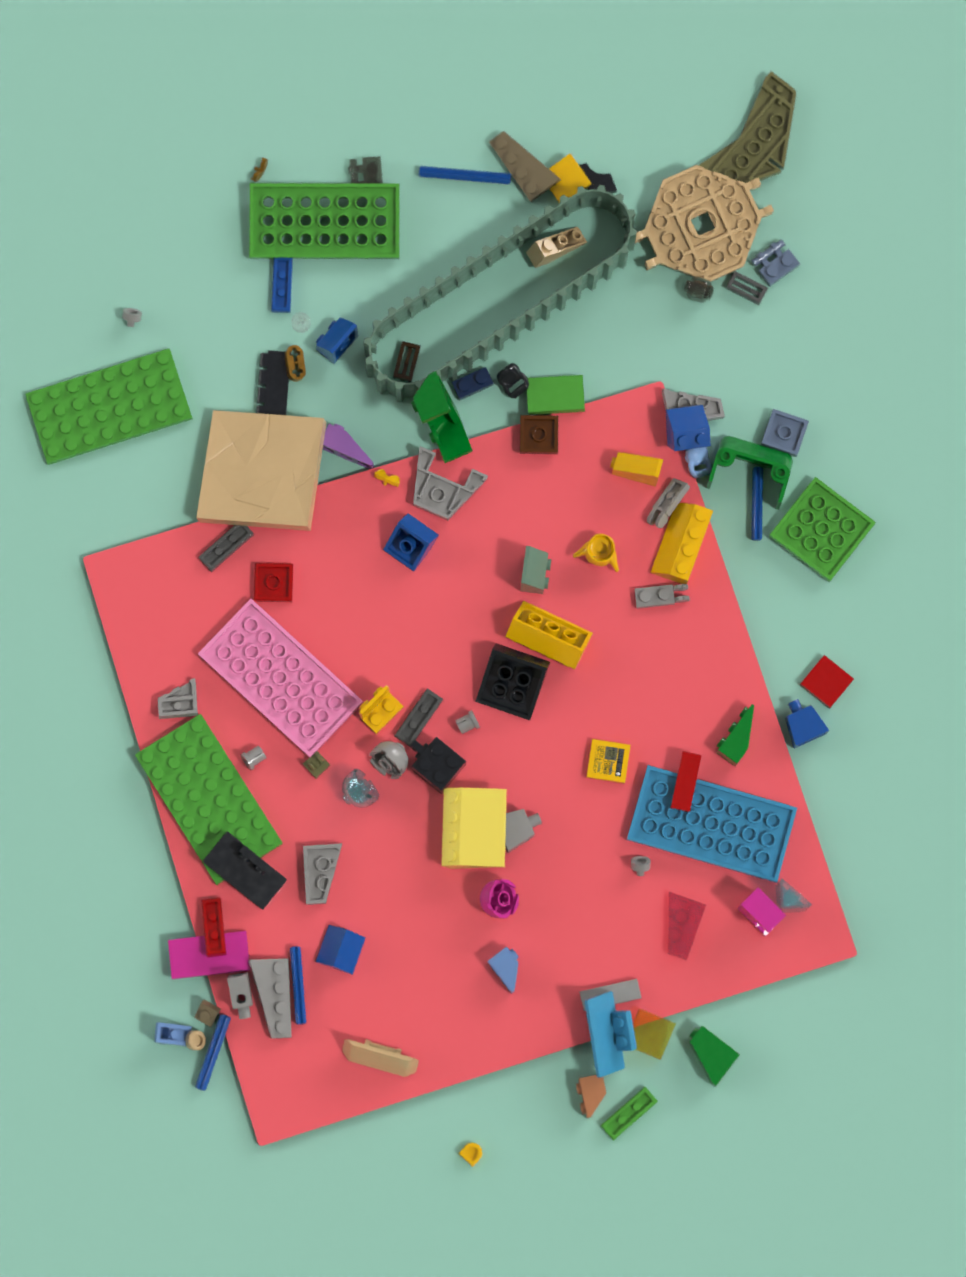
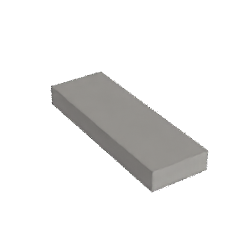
[580,979,642,1011]

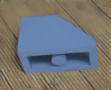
[488,947,519,994]

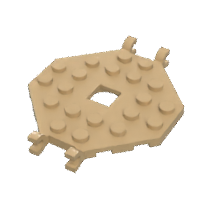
[635,165,774,283]

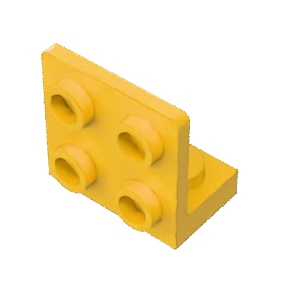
[359,685,404,735]

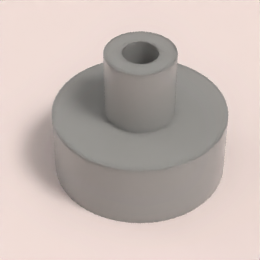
[122,308,142,327]
[631,856,651,876]

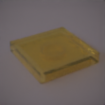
[633,1008,676,1060]

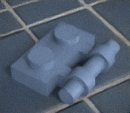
[751,239,800,287]

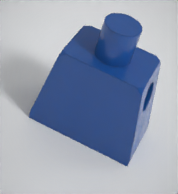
[785,699,829,749]

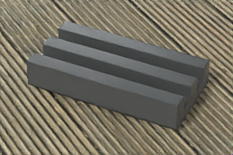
[726,271,768,305]

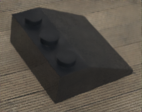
[475,643,550,720]

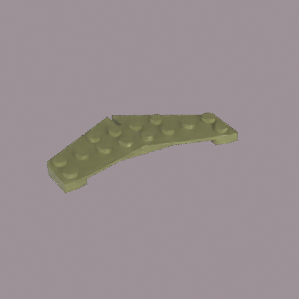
[699,71,796,183]

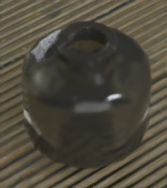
[684,276,714,303]

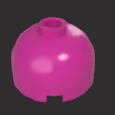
[480,879,519,918]

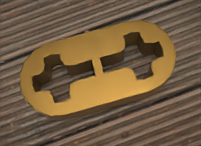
[285,345,306,382]

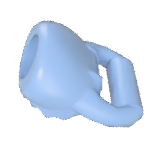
[684,447,712,478]

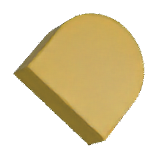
[458,1143,482,1167]

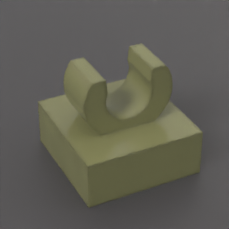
[303,751,330,779]

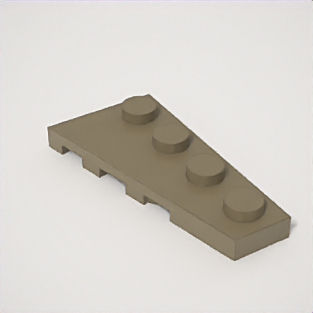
[489,131,561,202]

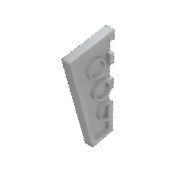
[248,959,292,1039]

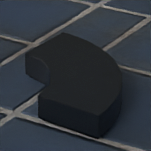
[579,163,617,193]

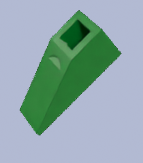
[717,704,754,766]

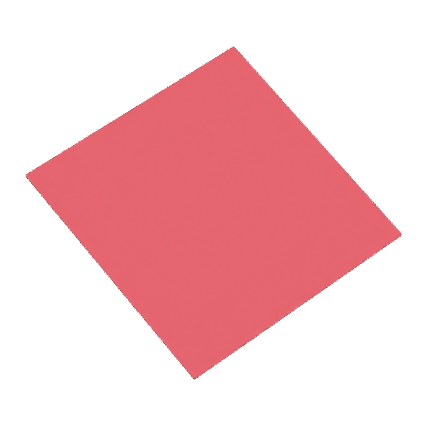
[83,381,857,1146]

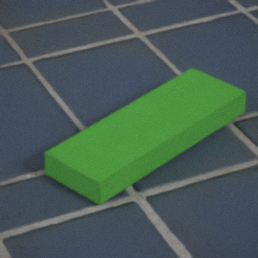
[601,1087,658,1141]

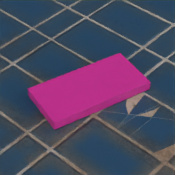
[168,931,250,980]

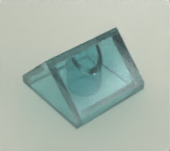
[776,879,812,913]

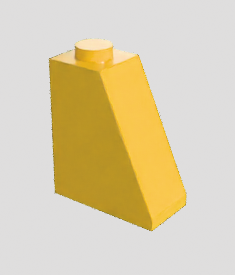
[610,452,663,487]

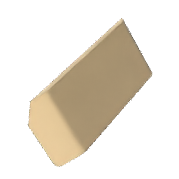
[342,1039,419,1077]

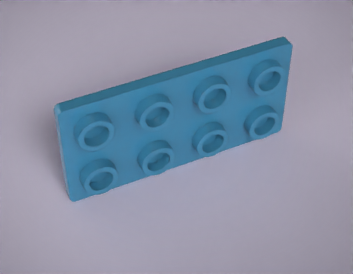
[584,991,637,1077]

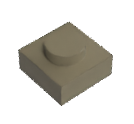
[194,1000,221,1027]

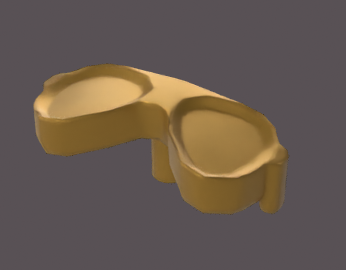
[250,157,268,182]

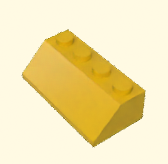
[651,503,713,584]
[505,601,593,669]

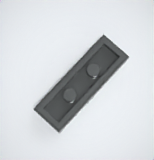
[198,525,254,572]
[395,688,443,747]

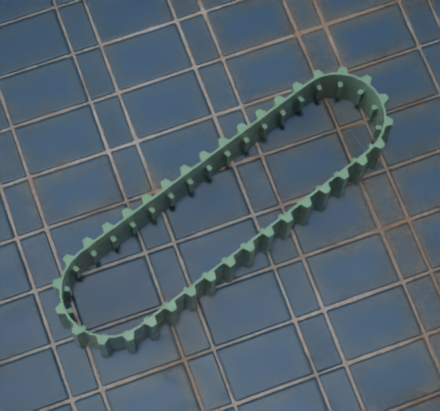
[364,185,637,402]

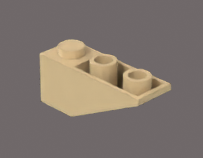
[526,227,587,268]

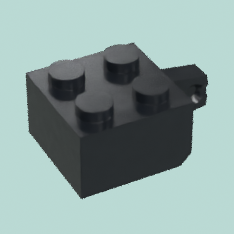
[410,737,466,794]

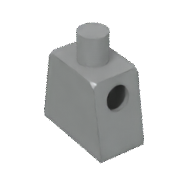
[505,809,542,853]
[227,972,253,1019]

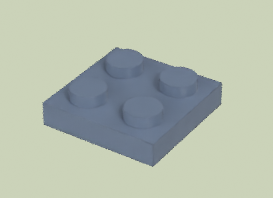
[761,409,809,457]

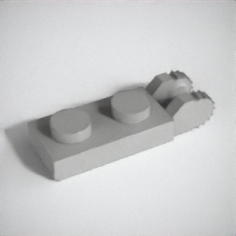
[646,478,690,528]
[634,584,690,609]

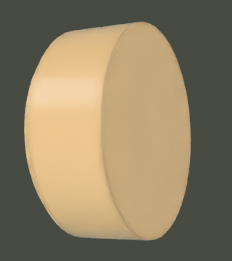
[185,1031,206,1050]

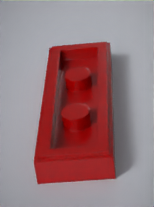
[670,751,702,812]
[201,897,227,957]

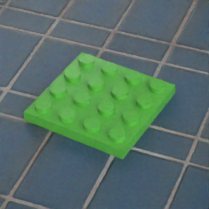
[769,477,876,582]

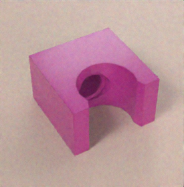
[737,887,786,936]

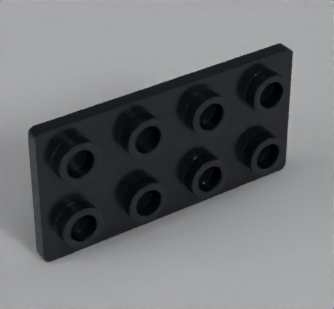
[203,831,287,909]

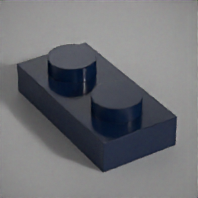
[452,367,494,401]

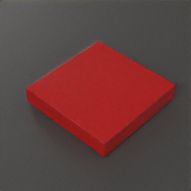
[254,563,293,602]
[800,655,854,709]

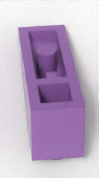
[323,424,374,469]

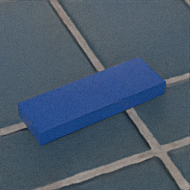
[271,258,293,313]

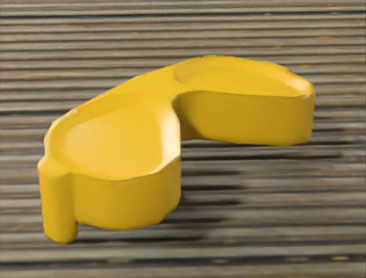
[374,469,400,487]

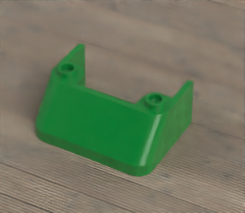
[411,371,473,463]
[706,436,793,510]

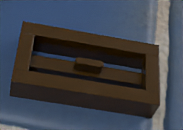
[393,341,421,383]

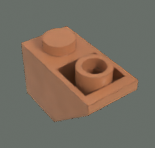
[576,1075,606,1118]

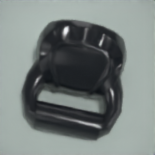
[496,363,529,399]

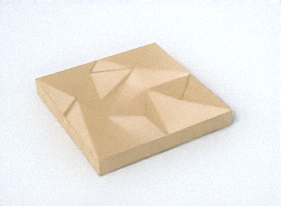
[196,410,326,531]

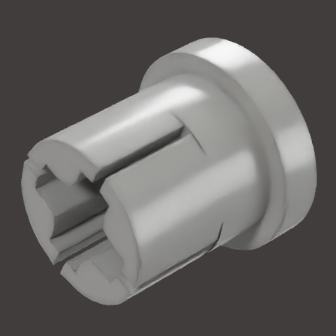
[455,710,480,734]
[241,746,266,770]

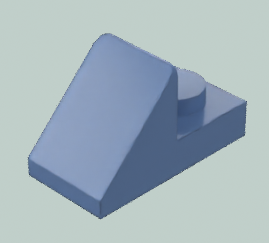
[154,1022,192,1046]

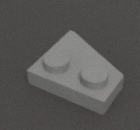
[158,678,198,719]

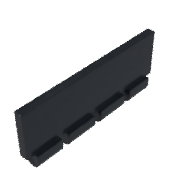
[256,350,291,415]

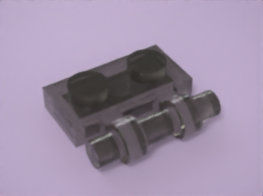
[348,156,383,184]

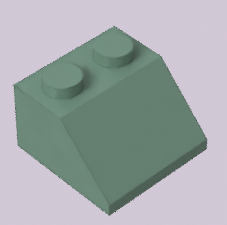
[520,546,551,594]

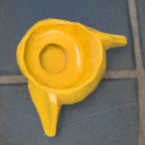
[573,533,619,572]

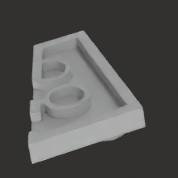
[661,389,725,421]
[303,844,342,905]

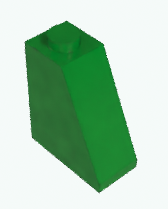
[689,1026,740,1087]

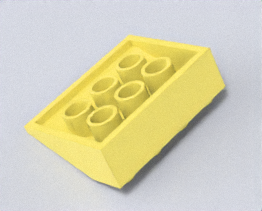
[442,788,507,869]

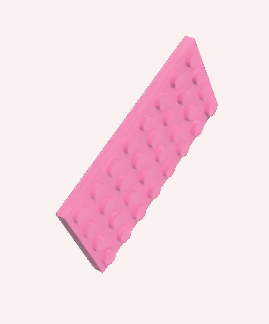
[198,599,363,758]

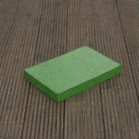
[527,375,585,415]

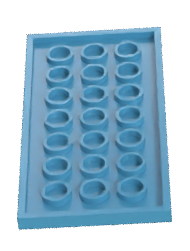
[627,765,797,883]

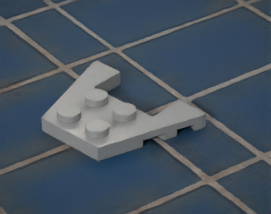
[413,446,488,521]

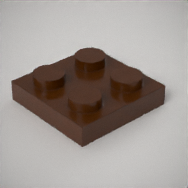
[520,415,558,454]

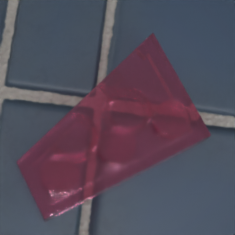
[668,891,706,960]

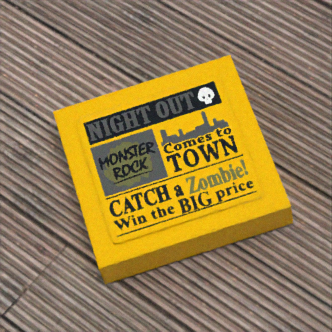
[587,739,631,784]

